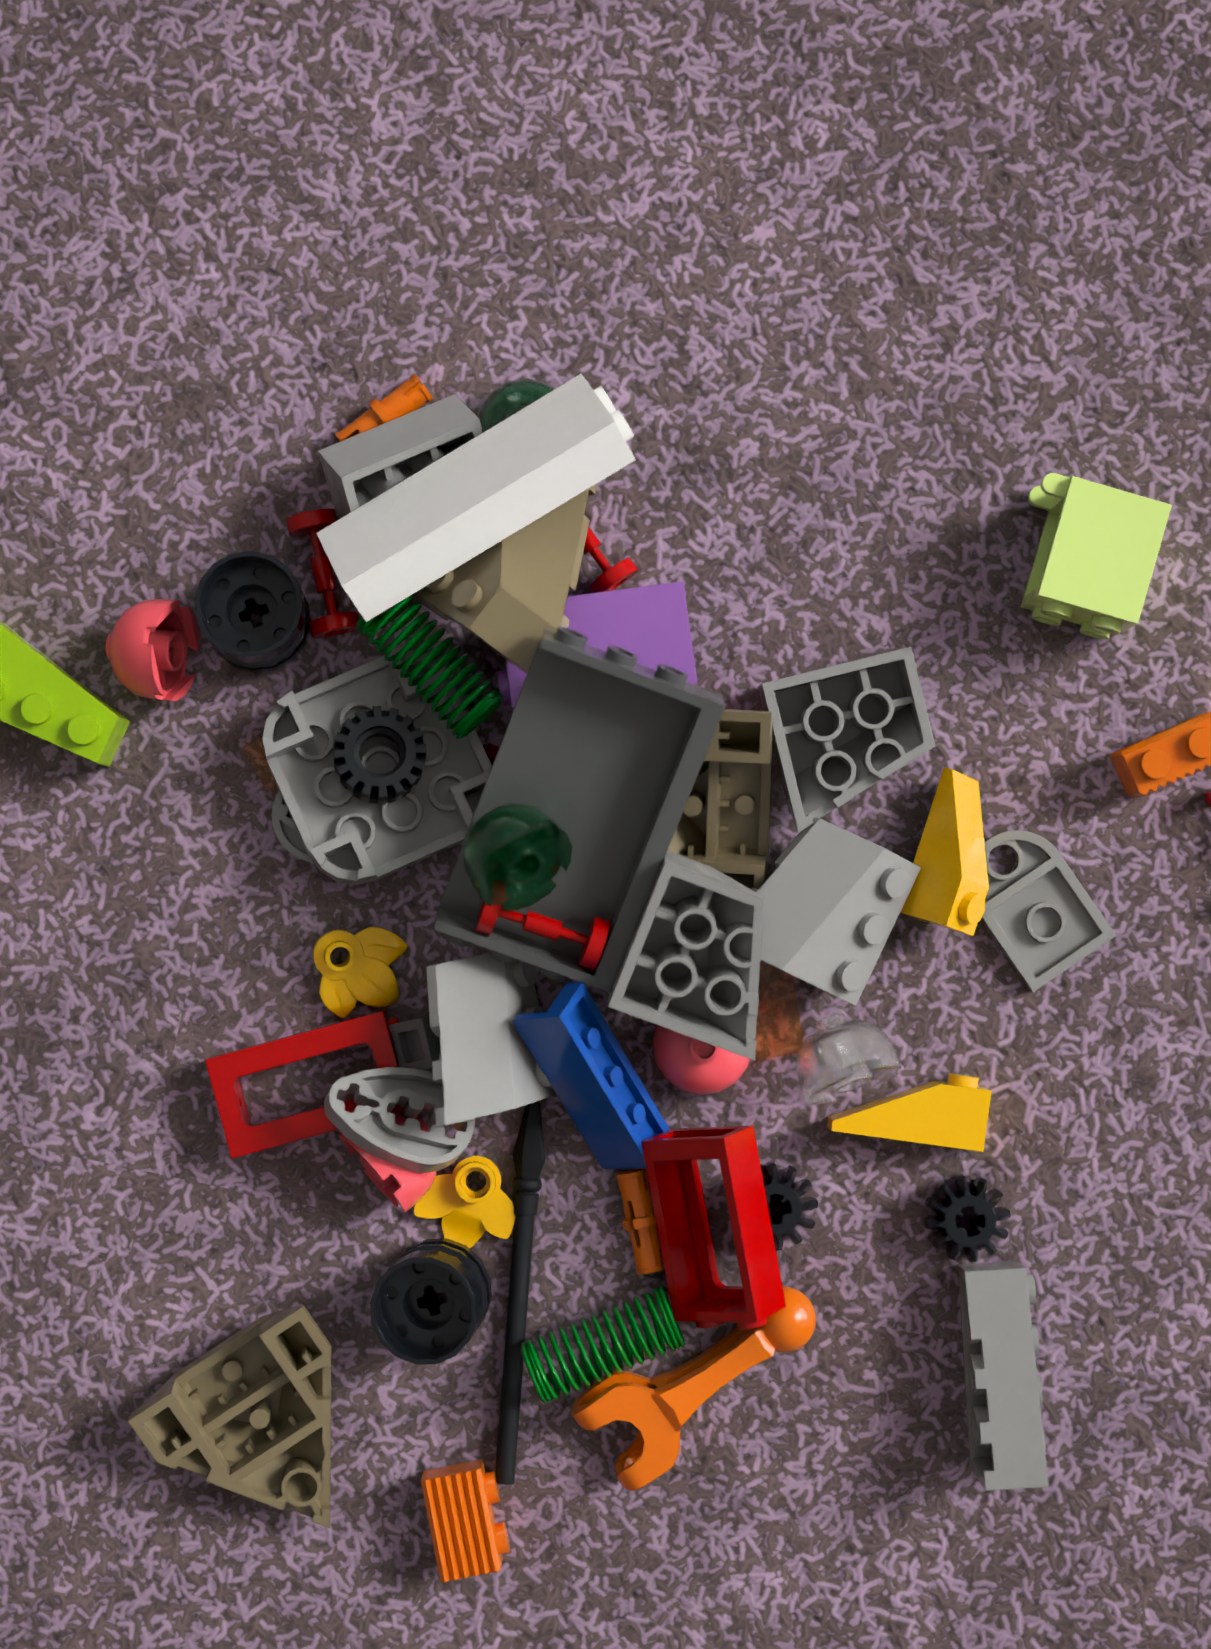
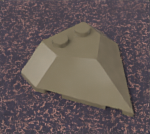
[414,484,597,674]
[668,709,773,889]
[128,1304,331,1528]

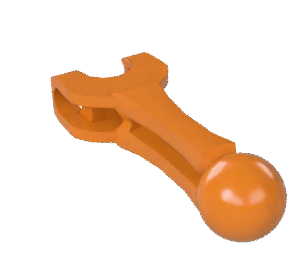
[571,1286,816,1491]

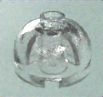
[796,1014,901,1105]

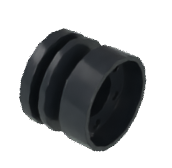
[194,551,311,673]
[370,1238,492,1365]

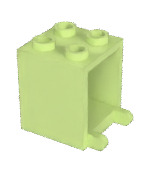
[1021,473,1172,640]

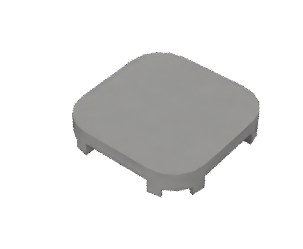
[262,647,492,885]

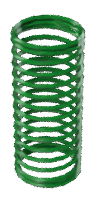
[356,594,503,739]
[521,1286,685,1404]

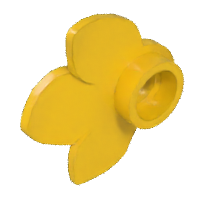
[313,926,407,1019]
[414,1155,515,1248]

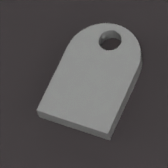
[981,830,1116,992]

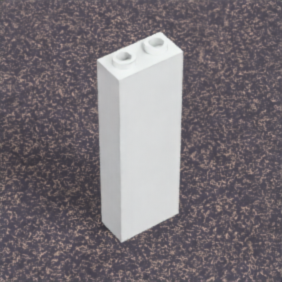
[316,374,636,622]

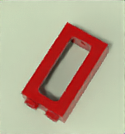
[205,1009,404,1159]
[641,1125,786,1329]

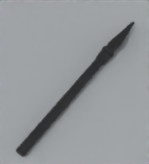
[495,1101,546,1485]

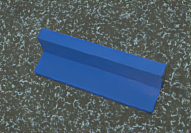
[512,982,670,1169]

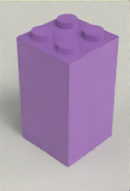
[496,581,698,710]

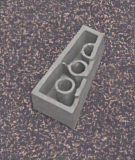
[957,1261,1049,1491]

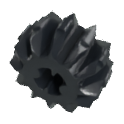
[763,1162,818,1250]
[923,1174,1011,1262]

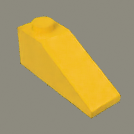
[900,767,989,936]
[827,1073,992,1152]

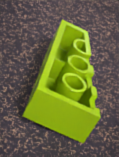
[0,621,130,767]

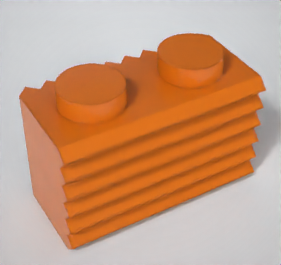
[1109,711,1211,798]
[421,1459,510,1583]

